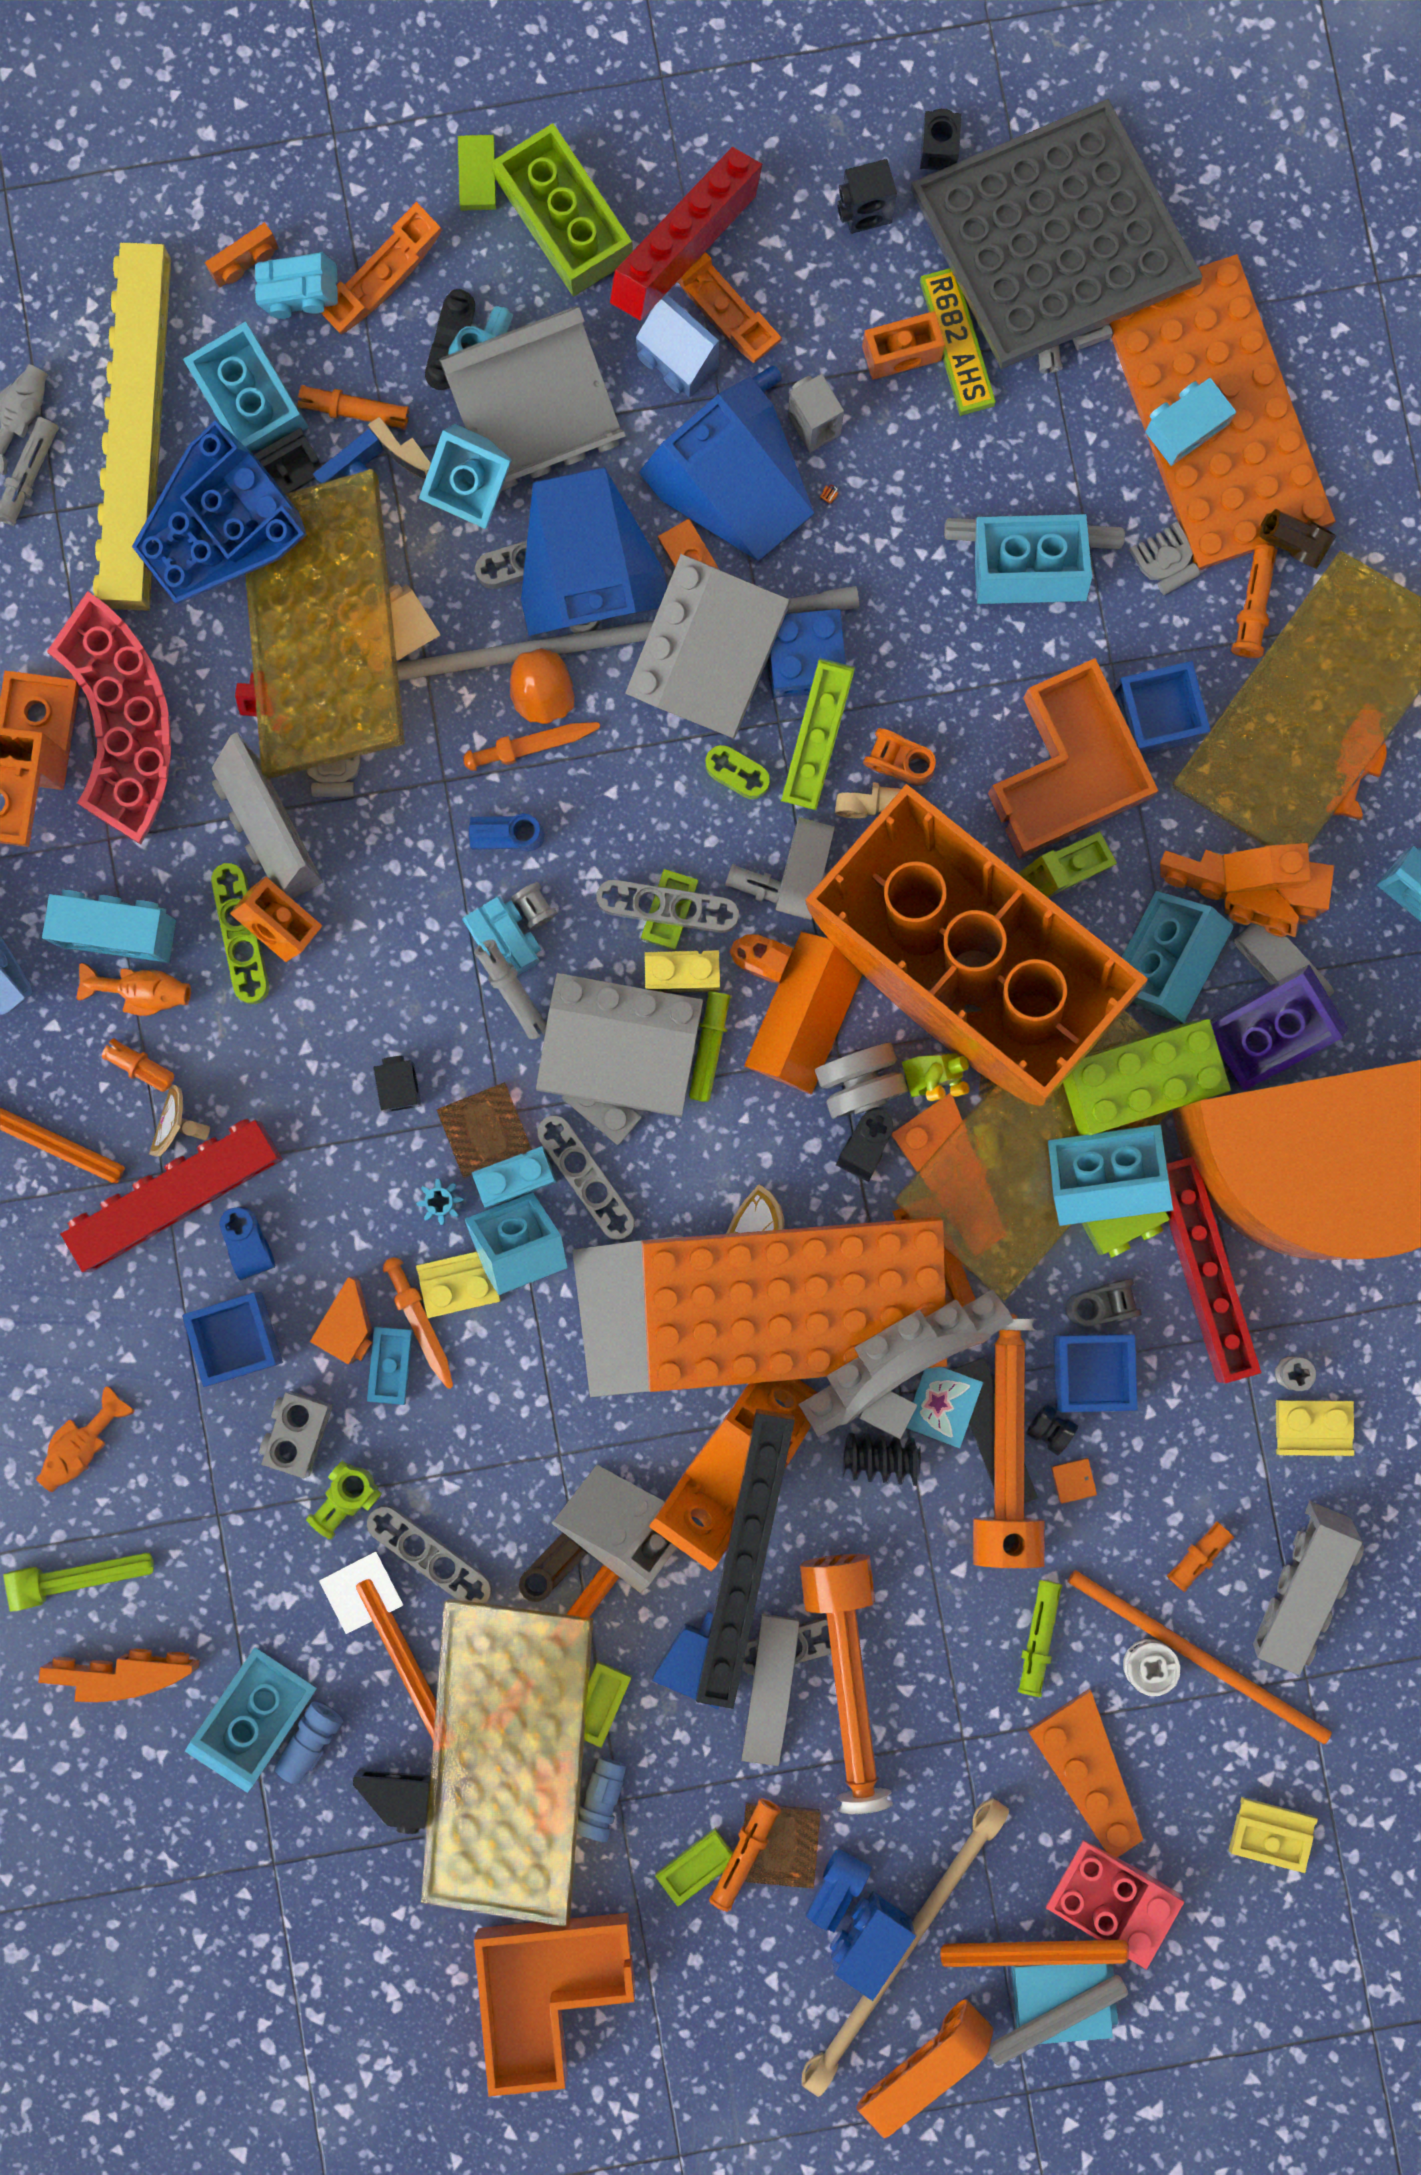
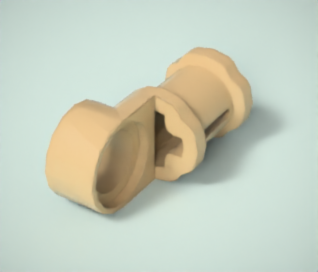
[835,782,905,819]

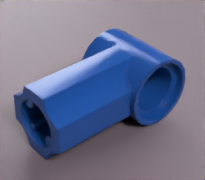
[469,813,545,851]
[806,1848,872,1933]

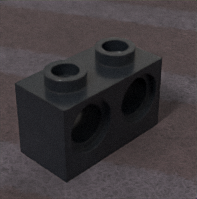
[837,159,897,234]

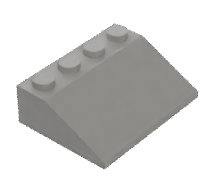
[625,554,792,738]
[211,732,324,899]
[536,973,703,1117]
[572,1235,683,1397]

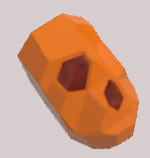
[729,934,793,984]

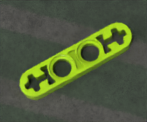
[211,863,269,1004]

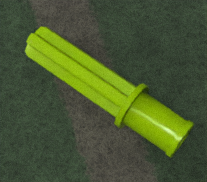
[689,991,732,1102]

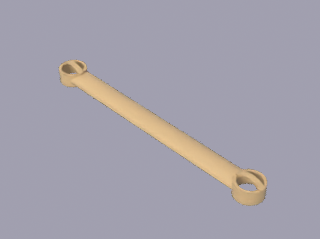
[801,1798,1009,2097]

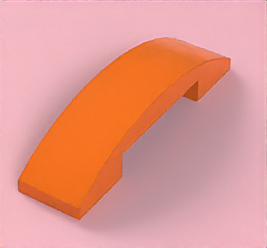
[321,201,443,335]
[677,252,782,363]

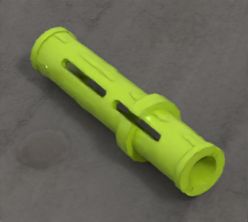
[1017,1579,1063,1697]

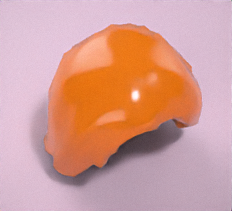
[510,648,574,724]

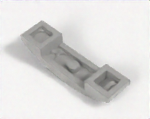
[741,1614,799,1766]

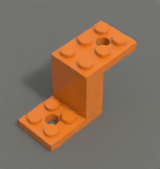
[0,670,80,847]
[649,1379,818,1572]

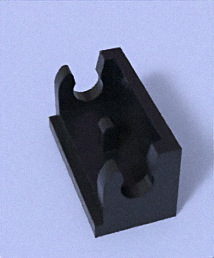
[254,428,322,496]

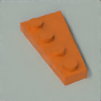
[891,1093,1006,1256]
[1027,1689,1143,1858]

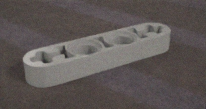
[596,880,739,933]
[537,1116,635,1240]
[367,1505,492,1608]

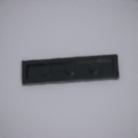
[950,1357,1038,1503]

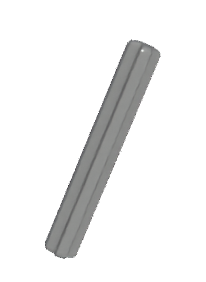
[988,1975,1128,2066]

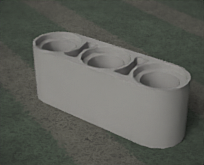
[775,817,835,920]
[1234,923,1334,998]

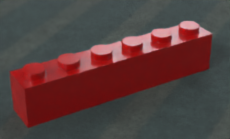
[610,147,763,321]
[60,1118,283,1272]
[1166,1156,1261,1384]

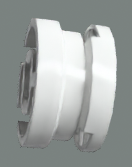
[1123,1639,1180,1696]

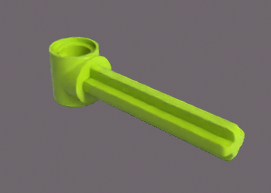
[3,1552,154,1612]

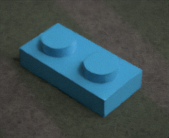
[367,1327,413,1405]

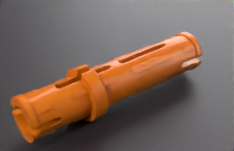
[298,385,410,430]
[709,1798,781,1912]

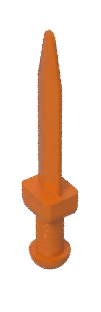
[463,722,600,771]
[383,1257,453,1389]

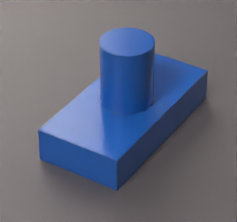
[313,428,383,496]

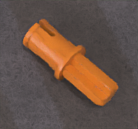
[102,1038,175,1092]

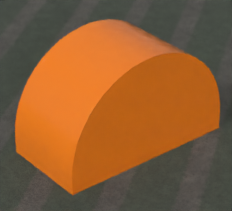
[805,784,1148,1106]
[1172,1060,1421,1260]

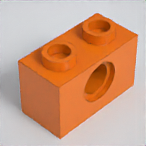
[862,311,945,380]
[230,877,322,962]

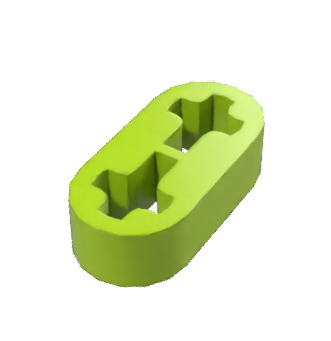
[705,745,770,799]

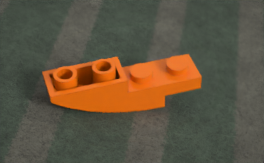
[1160,849,1300,937]
[38,1648,200,1702]

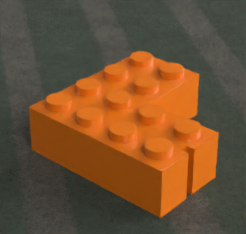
[988,658,1159,859]
[474,1913,636,2097]

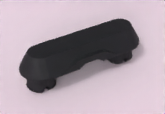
[425,289,476,390]

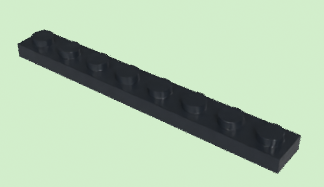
[696,1409,795,1709]

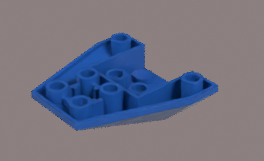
[638,376,815,562]
[132,420,307,604]
[521,467,667,636]

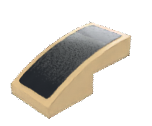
[368,417,431,479]

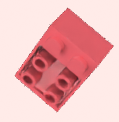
[1045,1840,1184,1970]

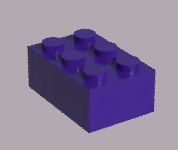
[1210,965,1348,1091]

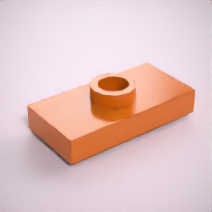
[658,519,720,570]

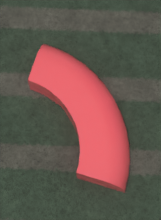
[47,591,171,845]

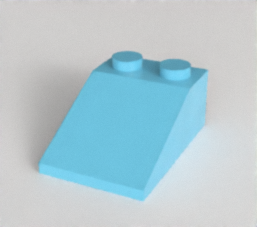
[185,1647,317,1793]

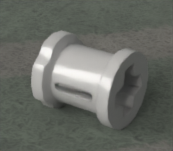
[511,882,558,930]
[1275,1357,1316,1391]

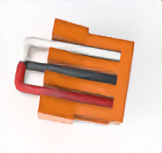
[820,485,838,505]

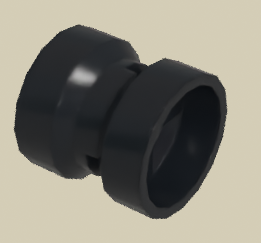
[1026,1404,1078,1456]

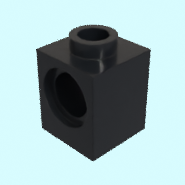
[920,108,962,170]
[373,1056,422,1113]

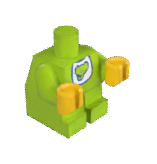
[902,1053,970,1101]

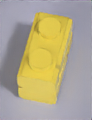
[645,950,720,993]

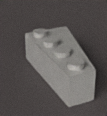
[1253,1501,1364,1676]

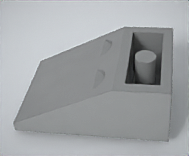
[552,1465,677,1593]

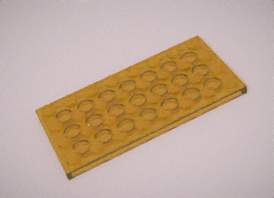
[245,469,405,779]
[1172,550,1421,849]
[893,1011,1171,1301]
[421,1599,593,1927]

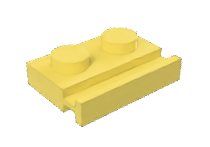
[416,1252,501,1318]
[1276,1400,1354,1456]
[1228,1797,1318,1873]

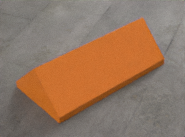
[744,931,862,1095]

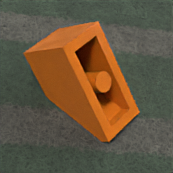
[1222,843,1311,893]
[310,1277,373,1365]

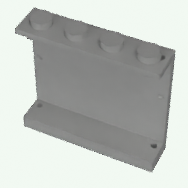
[439,306,626,491]

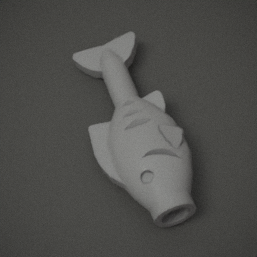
[0,364,48,475]

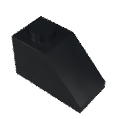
[353,1770,433,1834]

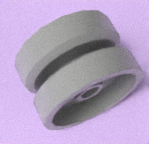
[815,1042,909,1119]

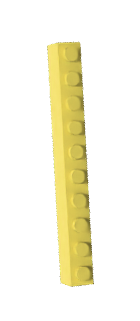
[93,243,171,611]

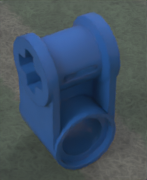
[219,1207,276,1281]

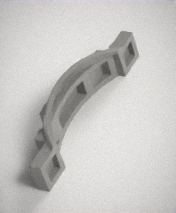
[799,1289,1014,1438]

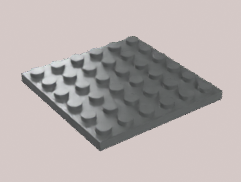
[911,99,1203,369]

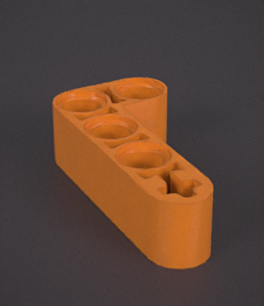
[856,1999,994,2138]

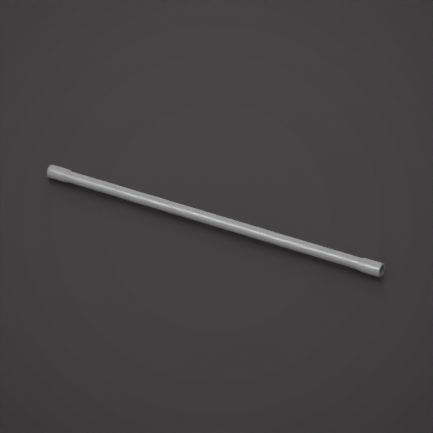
[280,586,859,701]

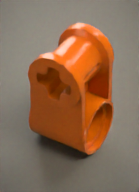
[863,728,936,786]

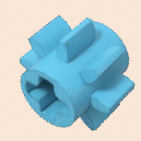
[416,1179,464,1225]

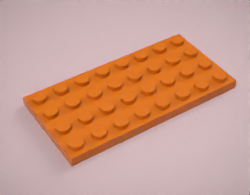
[1109,254,1336,570]
[641,1217,947,1392]

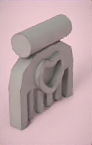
[1129,521,1200,595]
[304,738,361,797]

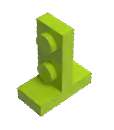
[1018,831,1117,898]

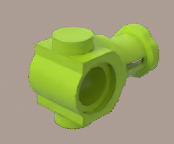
[306,1460,382,1540]

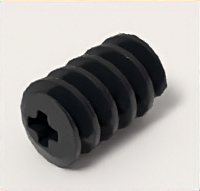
[843,1432,921,1486]

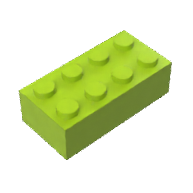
[492,123,633,297]
[1063,1019,1231,1135]

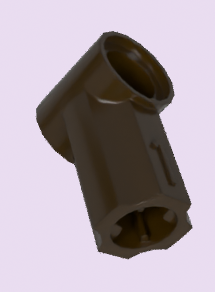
[1260,508,1337,569]
[519,1532,588,1602]

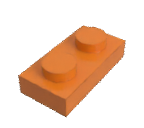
[205,222,279,288]

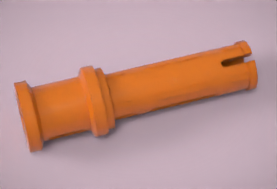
[1231,544,1278,658]

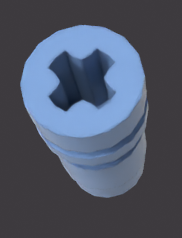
[274,1701,343,1785]
[572,1757,627,1842]

